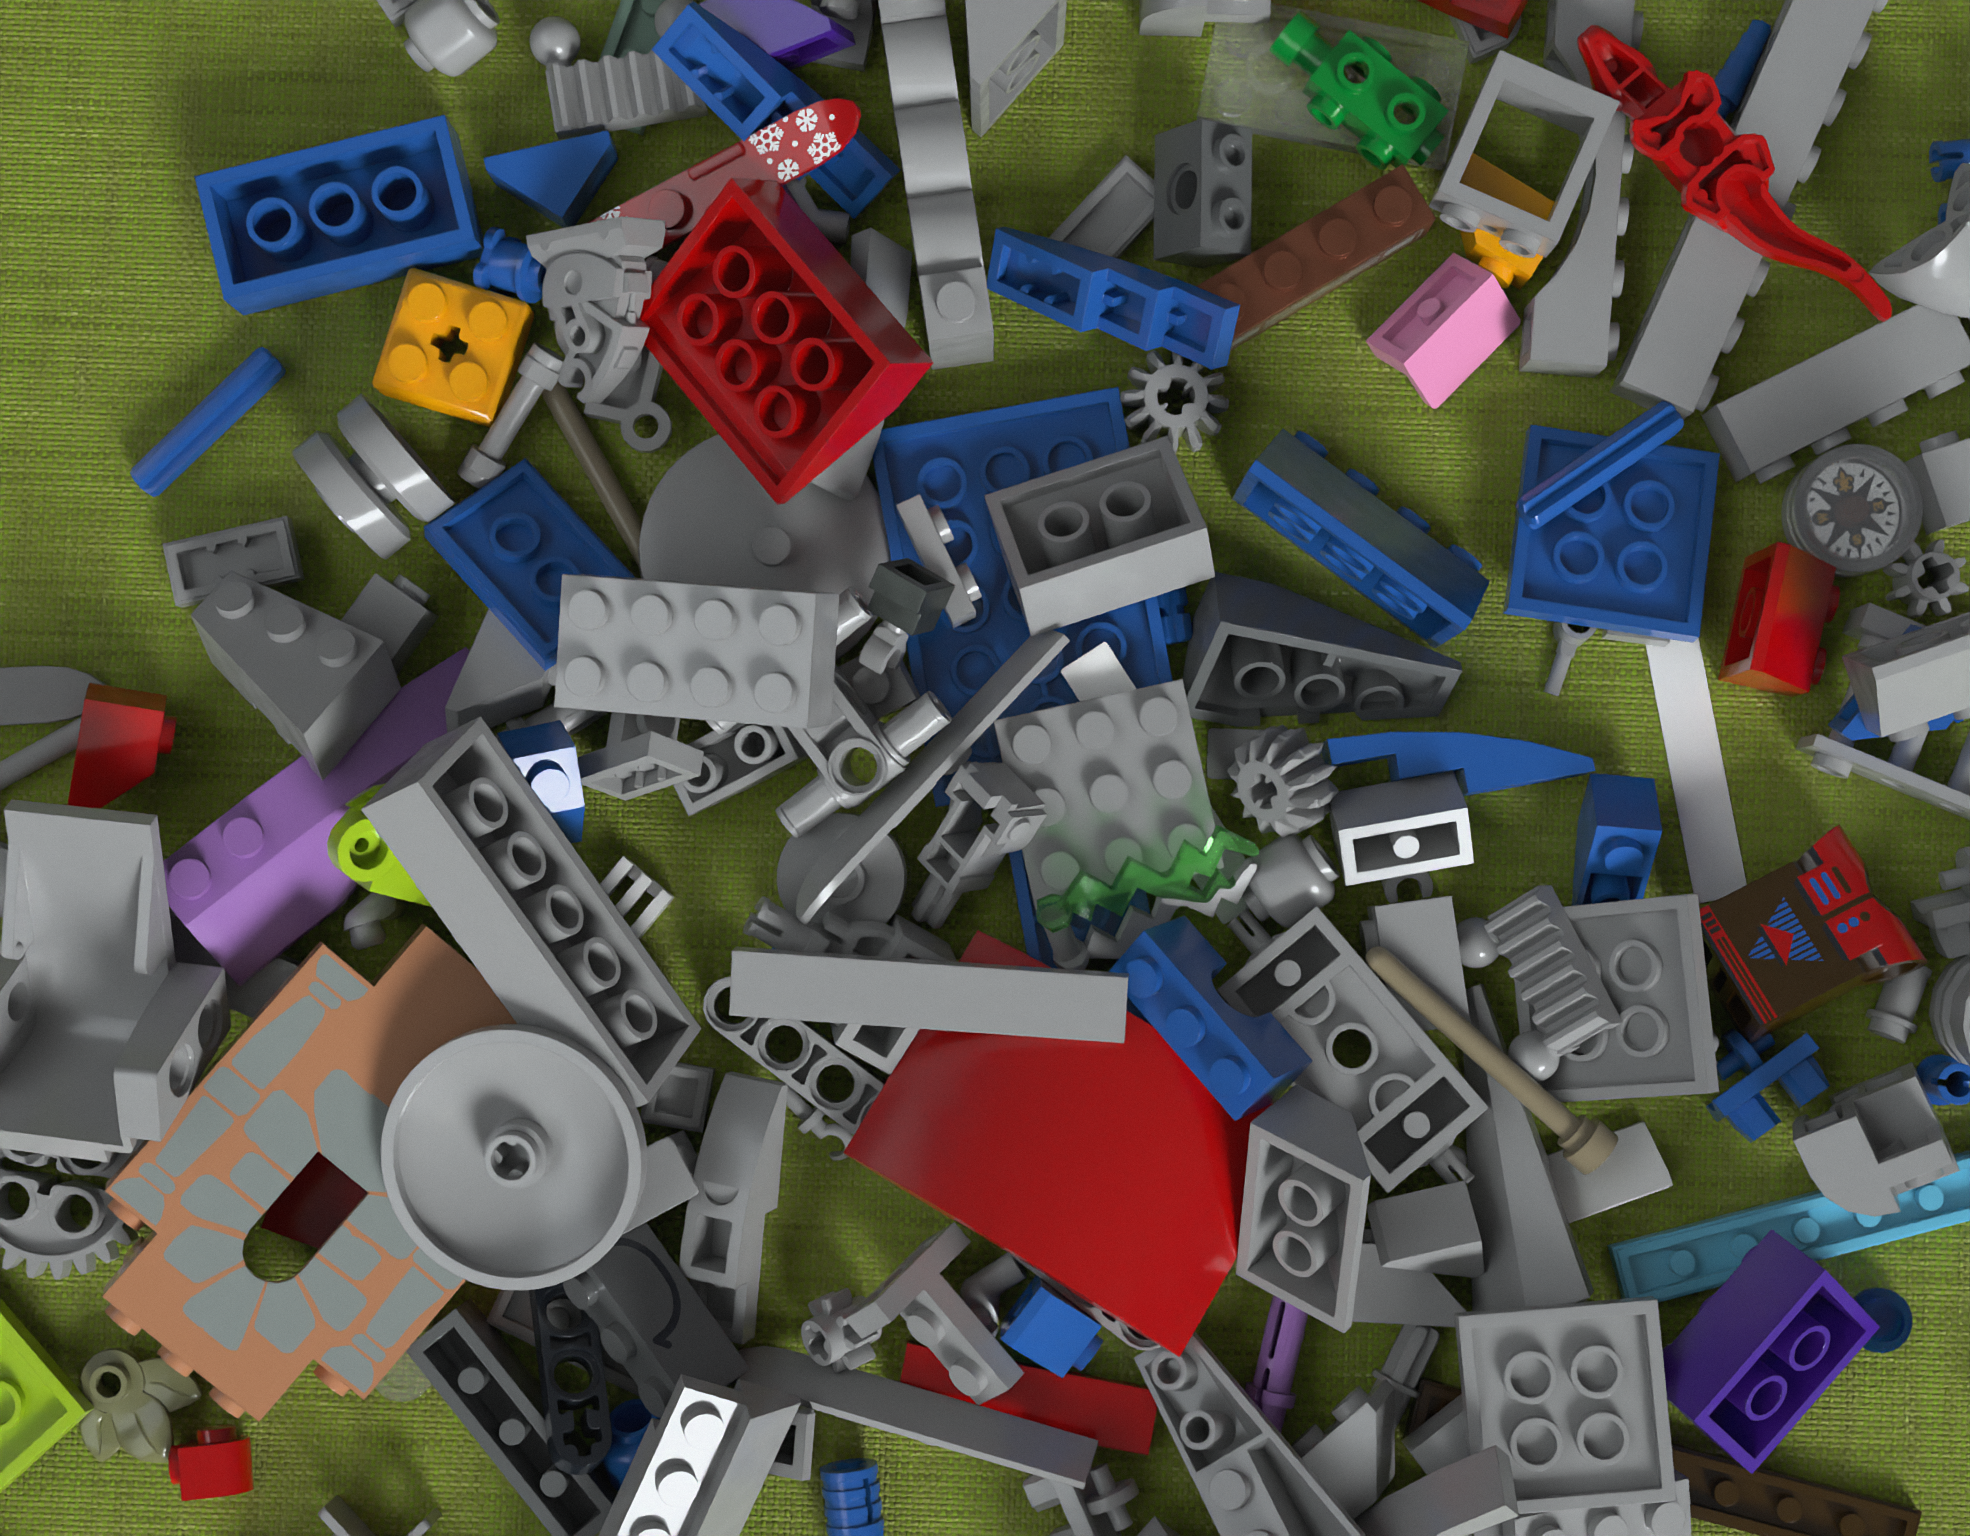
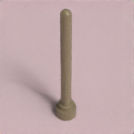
[541,381,642,567]
[1365,946,1618,1175]

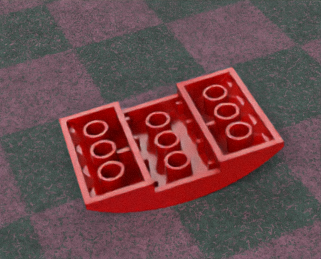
[843,930,1272,1357]

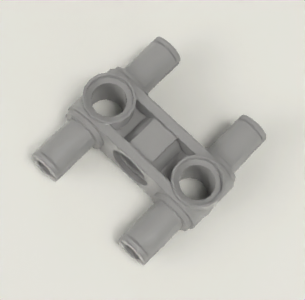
[706,587,952,838]

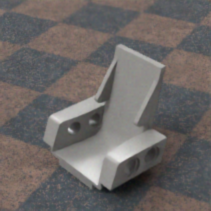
[0,799,231,1162]

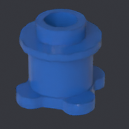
[473,227,546,303]

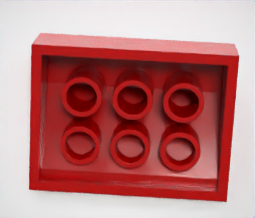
[640,177,934,505]

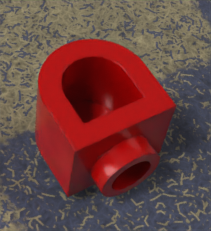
[168,1424,254,1501]

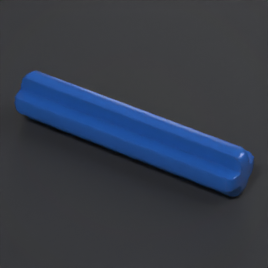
[130,347,286,497]
[1515,401,1684,529]

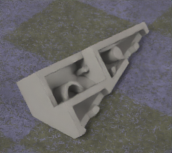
[1464,984,1594,1311]

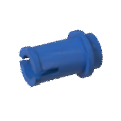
[1916,1054,1970,1106]

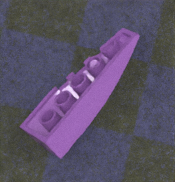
[163,647,470,986]

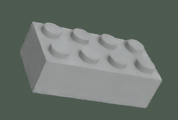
[554,574,840,729]

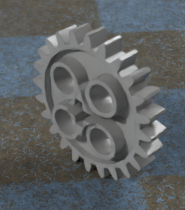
[0,1139,144,1280]

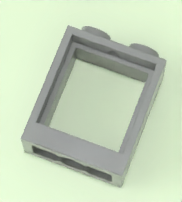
[1429,50,1620,258]

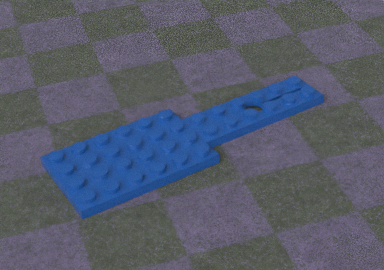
[873,387,1173,1025]

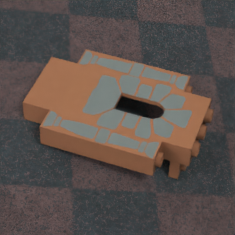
[102,924,517,1422]

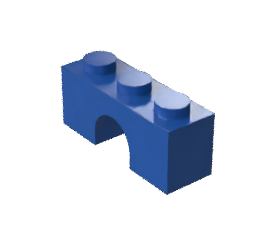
[1108,916,1313,1121]

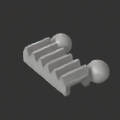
[529,0,708,140]
[1456,885,1623,1082]

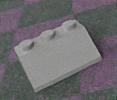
[965,0,1067,137]
[984,436,1215,637]
[1842,612,1970,742]
[1236,1085,1371,1333]

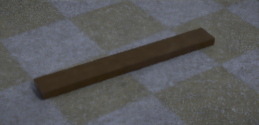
[1403,1377,1922,1536]

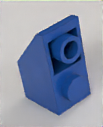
[1571,773,1662,906]

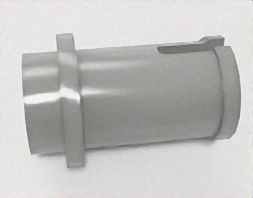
[1865,966,1933,1043]

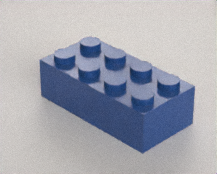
[194,115,484,316]

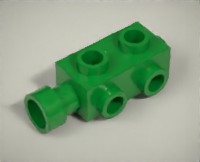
[1269,10,1449,170]

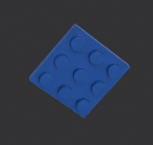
[1503,425,1720,643]

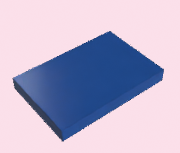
[424,458,635,671]

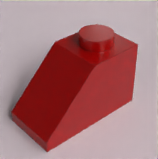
[67,683,177,809]

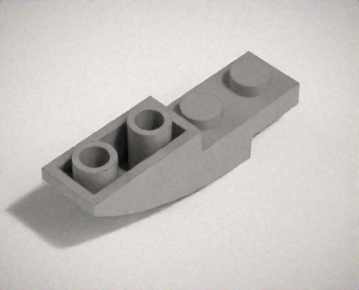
[673,656,921,816]
[679,1071,788,1344]

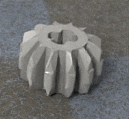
[1120,350,1229,454]
[1227,724,1339,838]

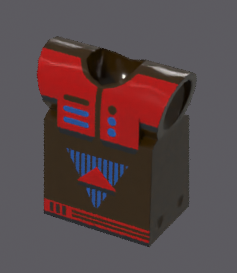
[1700,824,1927,1045]

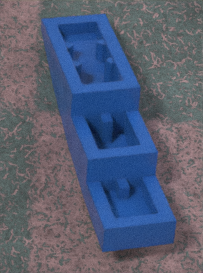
[651,1,901,219]
[987,227,1240,370]
[1321,732,1595,796]

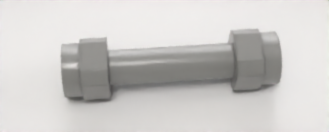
[457,342,564,489]

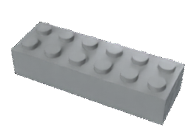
[361,716,701,1108]

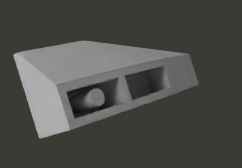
[1134,1331,1366,1536]

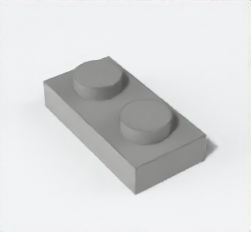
[896,494,982,628]

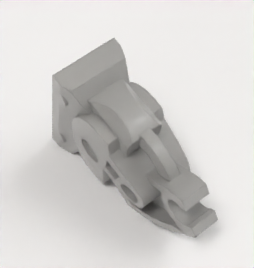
[526,217,665,403]

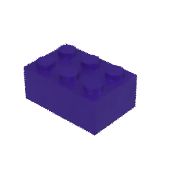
[1662,1229,1880,1474]

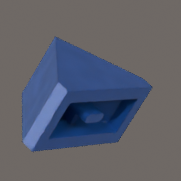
[484,130,619,228]

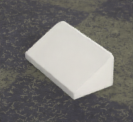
[1547,1121,1673,1223]

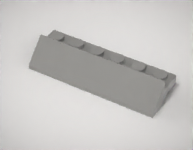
[599,1374,801,1536]

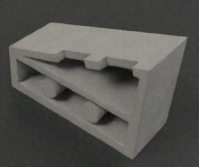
[191,570,401,781]

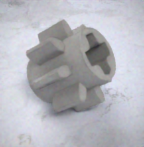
[1883,539,1969,619]
[801,1288,882,1373]

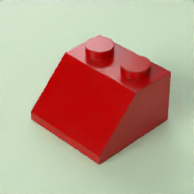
[1718,542,1840,697]

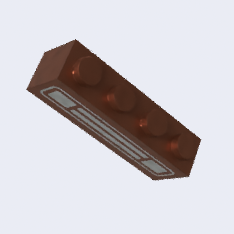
[1196,164,1436,351]

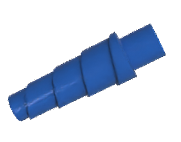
[1714,19,1771,120]

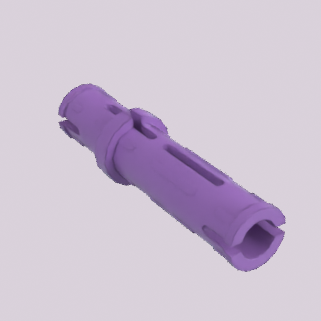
[1244,1295,1308,1433]

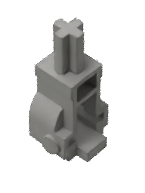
[911,761,1047,929]

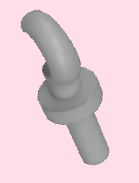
[783,1082,853,1161]

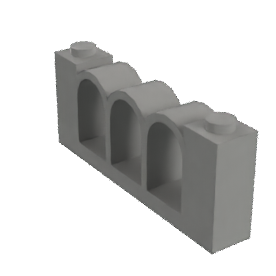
[877,0,994,370]

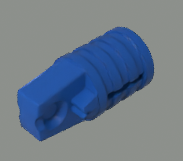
[819,1458,884,1536]

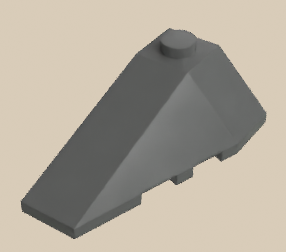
[1182,572,1463,727]

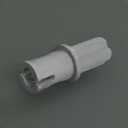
[1371,1324,1440,1429]

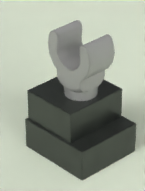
[859,558,955,674]

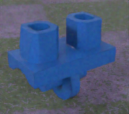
[1706,1028,1830,1143]

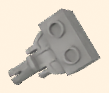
[743,896,957,1075]

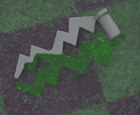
[1036,825,1259,970]

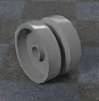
[292,393,455,560]

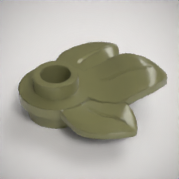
[79,1348,203,1463]

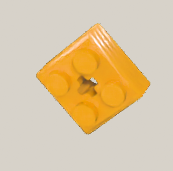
[372,268,534,428]

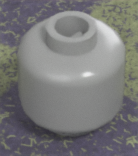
[404,0,500,77]
[1242,834,1339,928]

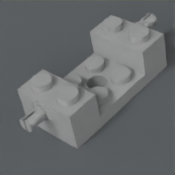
[1217,906,1489,1193]

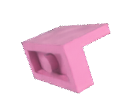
[1366,253,1520,409]

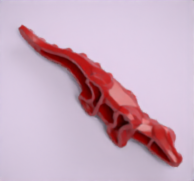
[1577,25,1892,322]

